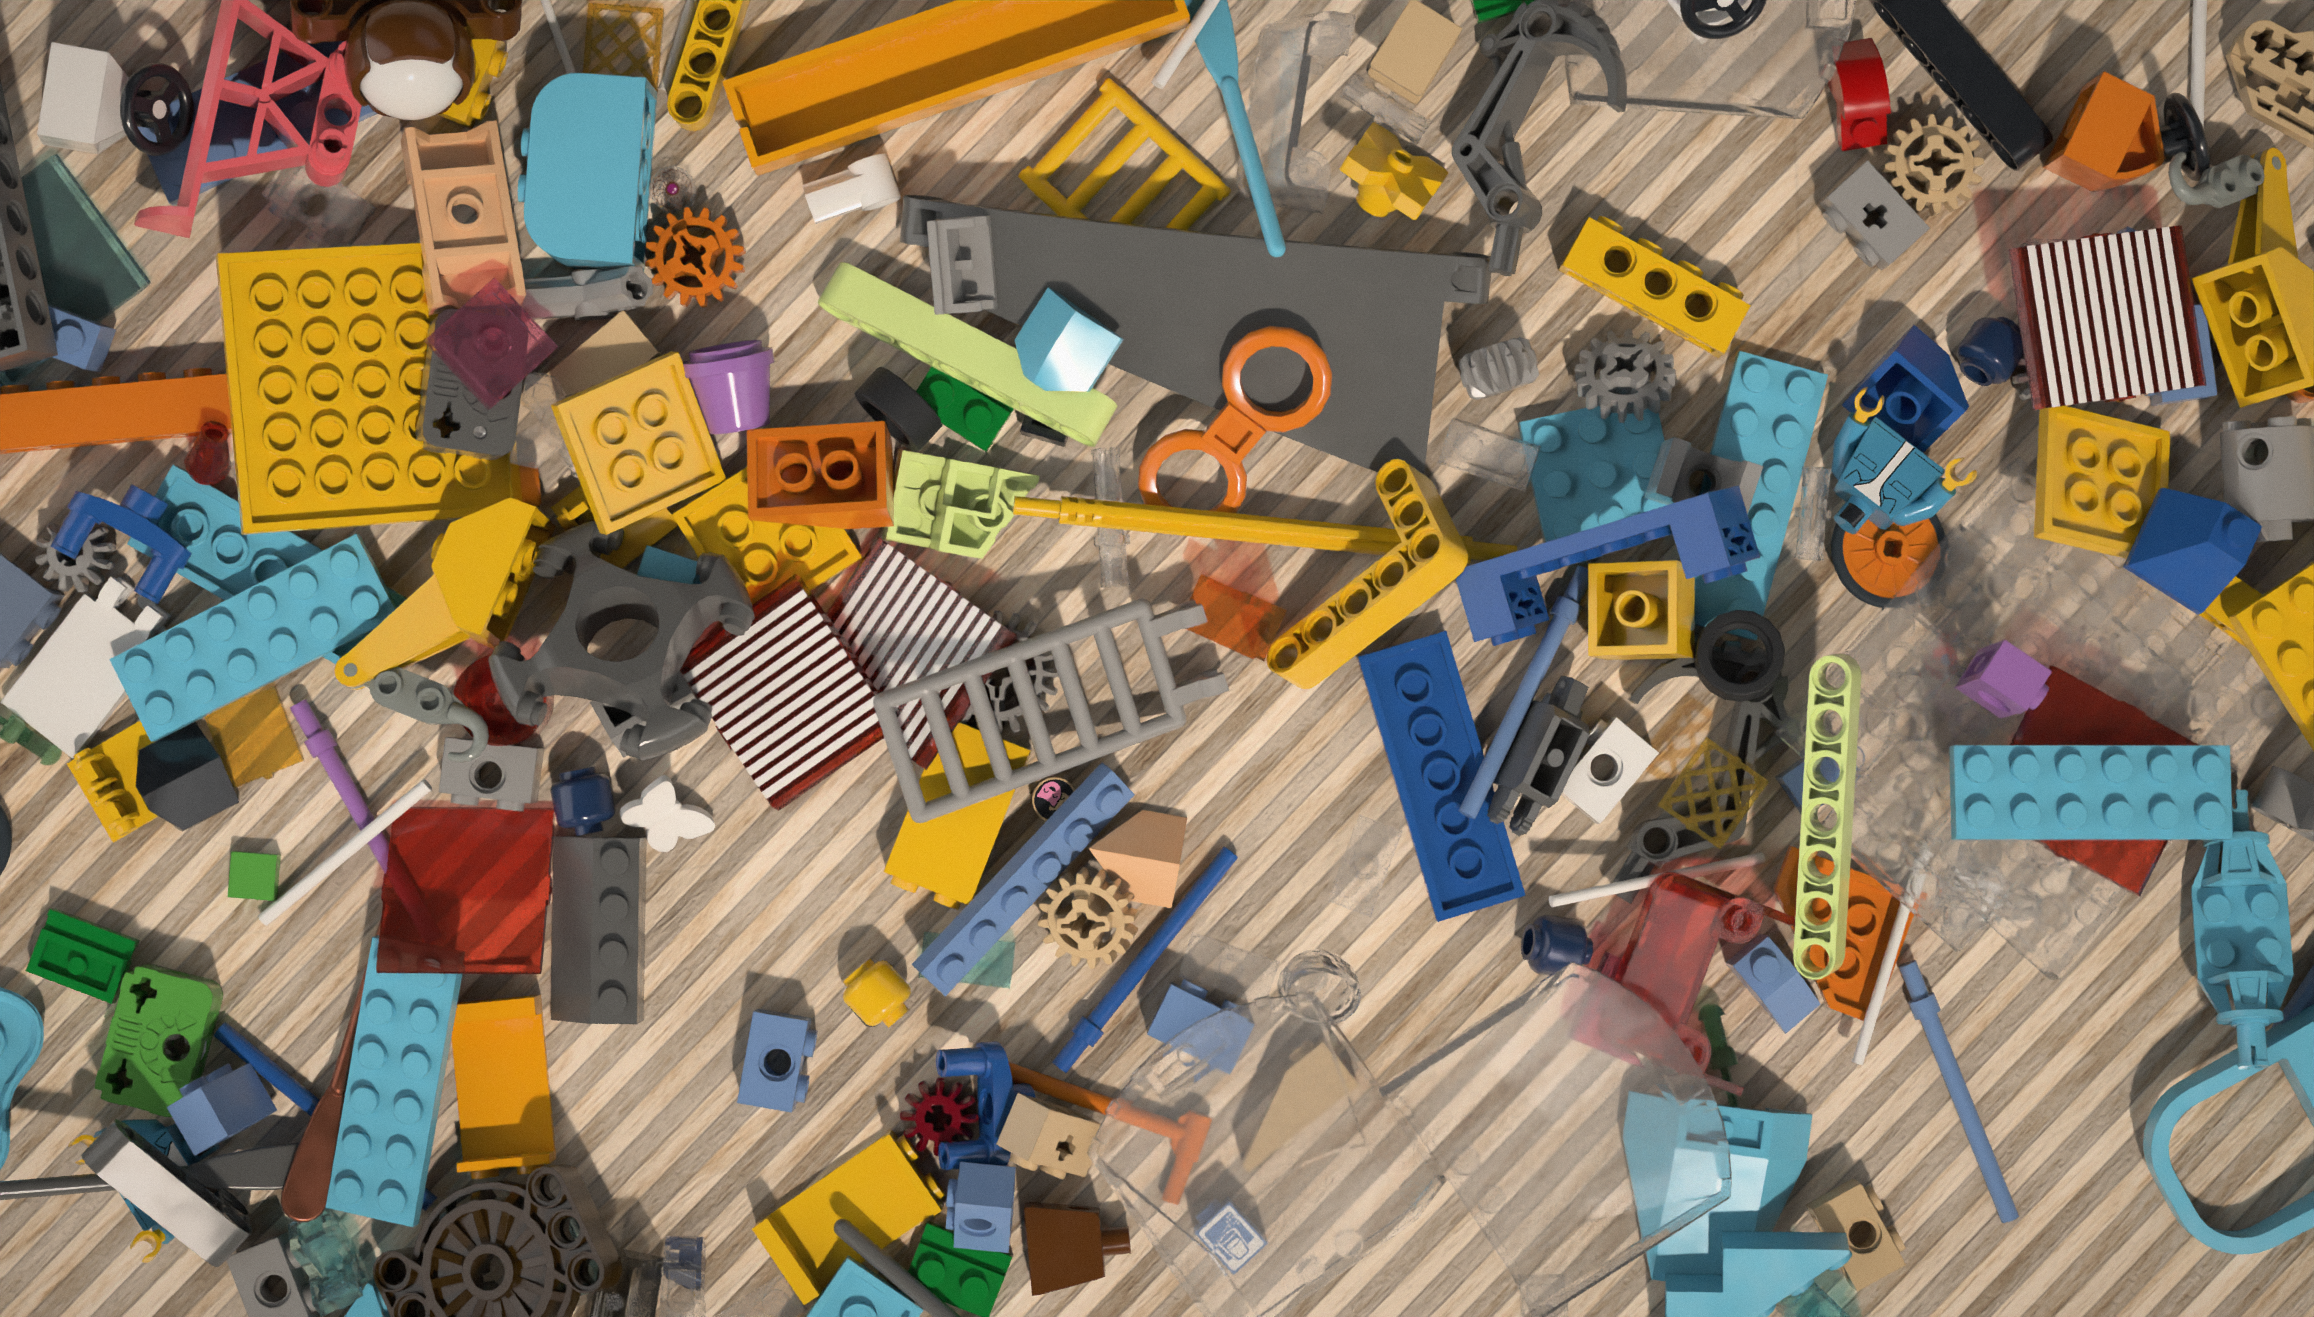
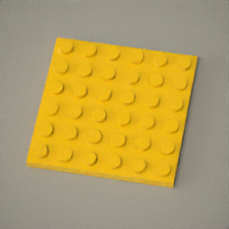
[215,243,522,535]

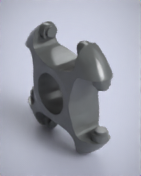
[488,520,755,761]

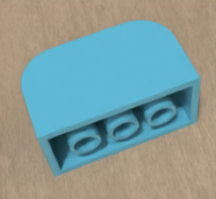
[518,73,658,271]

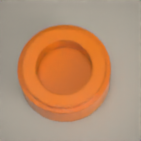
[519,461,542,507]

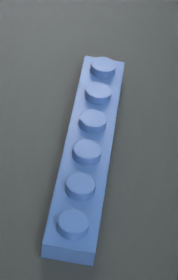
[911,762,1135,997]

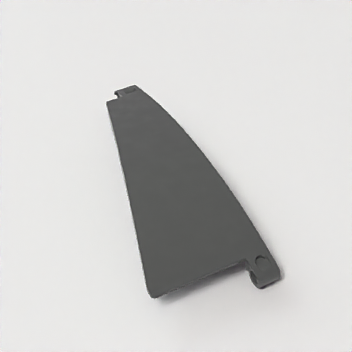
[900,195,1492,474]

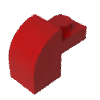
[1827,38,1891,152]

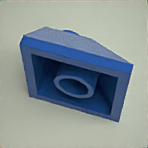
[1842,325,1969,453]
[2123,488,2263,615]

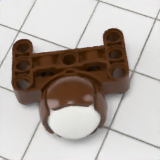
[289,0,522,120]

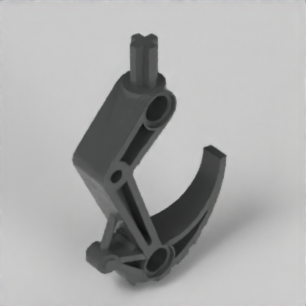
[1452,0,1627,276]
[1612,640,1801,904]

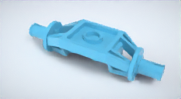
[2191,789,2294,1069]

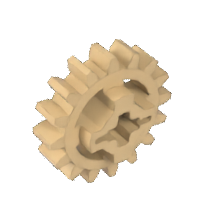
[1881,114,1984,216]
[1038,867,1139,969]

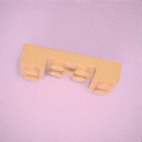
[401,120,526,315]

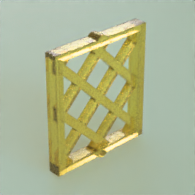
[583,3,665,92]
[1657,737,1769,850]

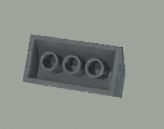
[551,836,647,1024]

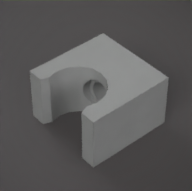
[1644,437,1763,514]

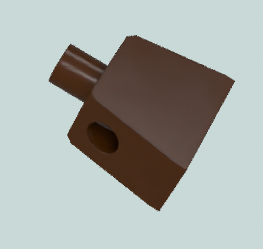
[1024,1202,1131,1296]

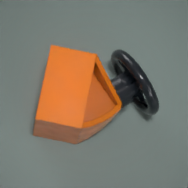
[2043,71,2210,192]

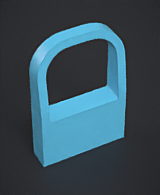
[2143,1004,2314,1255]

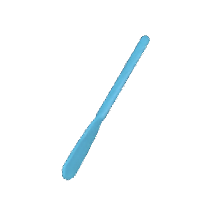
[1184,0,1286,257]

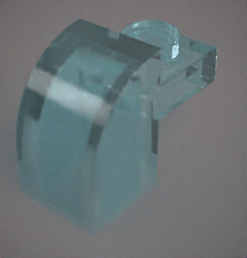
[288,1208,369,1317]

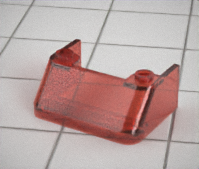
[1599,872,1795,1096]

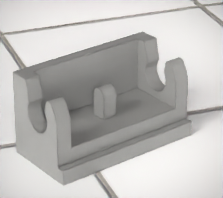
[927,215,998,315]

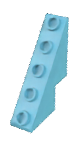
[1665,1231,1852,1317]

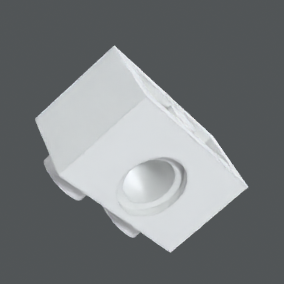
[1561,717,1659,824]

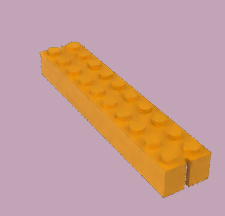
[722,0,1190,176]

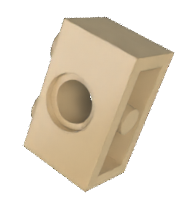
[1805,1178,1906,1292]

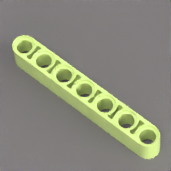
[817,262,1117,447]
[1793,653,1861,980]

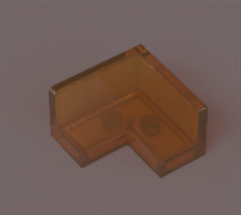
[1186,574,1287,663]

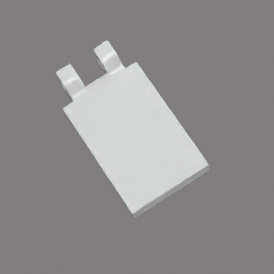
[1,576,171,759]

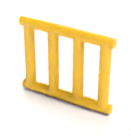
[1018,78,1231,230]

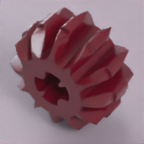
[900,1076,979,1156]

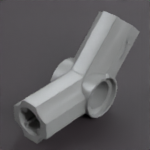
[522,266,653,320]

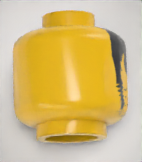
[843,958,911,1028]

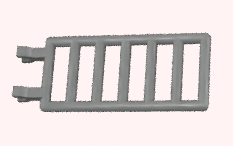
[873,598,1229,823]

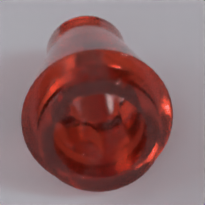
[184,421,231,485]

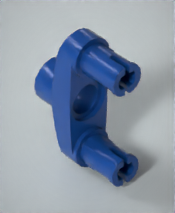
[50,484,192,604]
[936,1041,1036,1170]

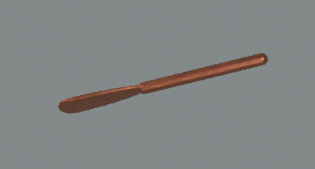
[281,901,402,1222]

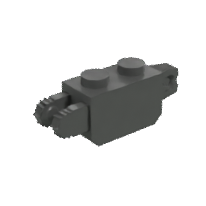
[1487,676,1590,836]

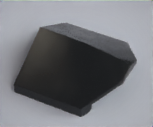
[135,722,239,832]

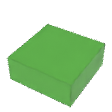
[228,851,281,901]

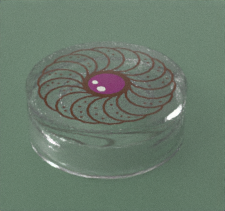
[649,166,697,214]

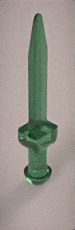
[0,713,62,766]
[1698,1003,1739,1107]

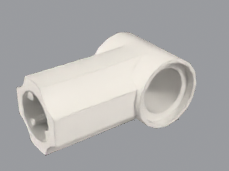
[802,153,901,224]

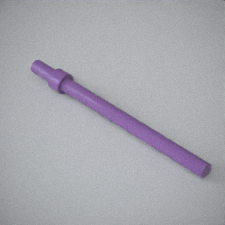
[290,699,443,946]

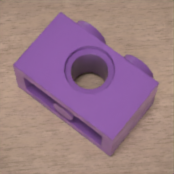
[1954,640,2052,719]

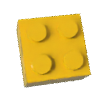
[1588,560,1695,660]

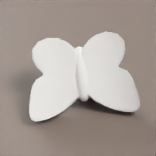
[619,775,715,852]

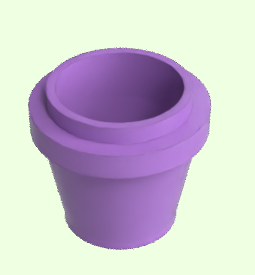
[683,340,775,434]

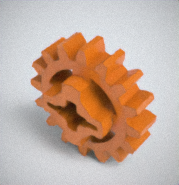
[645,207,746,308]

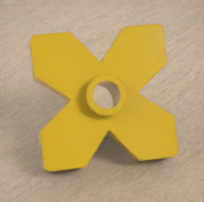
[1339,122,1449,220]

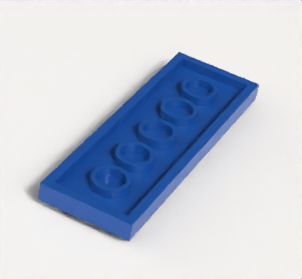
[1357,631,1526,922]

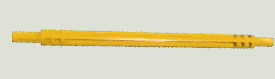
[1013,496,1517,564]

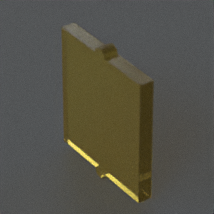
[205,686,305,789]

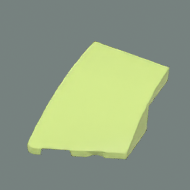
[882,449,1040,559]

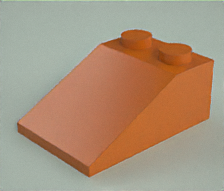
[747,421,894,529]

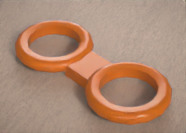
[1138,326,1332,513]

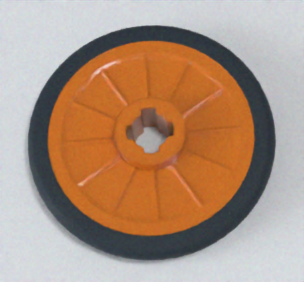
[1831,514,1947,609]

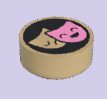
[1032,777,1076,821]

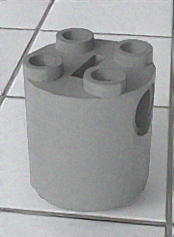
[2220,416,2314,542]

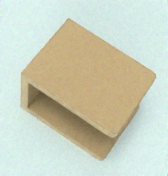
[1368,0,1463,105]

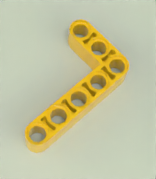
[667,0,750,131]
[1266,459,1468,689]

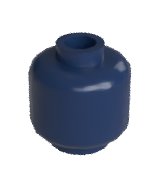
[1956,317,2026,386]
[550,766,616,836]
[1521,915,1593,978]

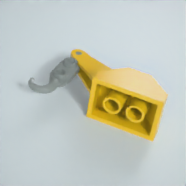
[2168,148,2314,408]
[334,497,556,763]

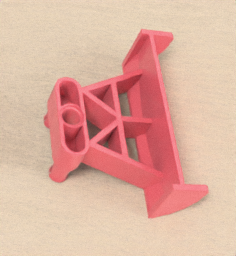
[134,0,362,238]

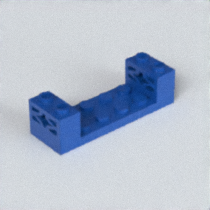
[1456,485,1760,646]

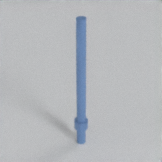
[1459,566,1588,819]
[1899,960,2019,1223]

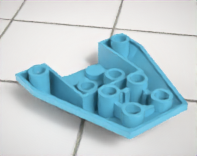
[1623,1090,1813,1281]

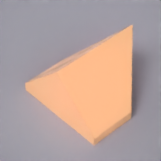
[1088,810,1187,908]

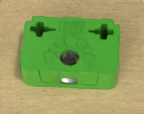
[95,964,223,1117]

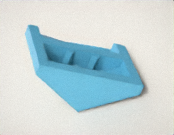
[1015,287,1124,392]

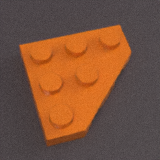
[1773,846,1921,1021]

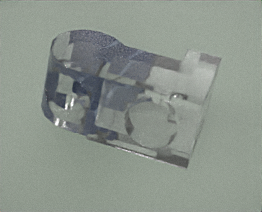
[659,1236,706,1317]

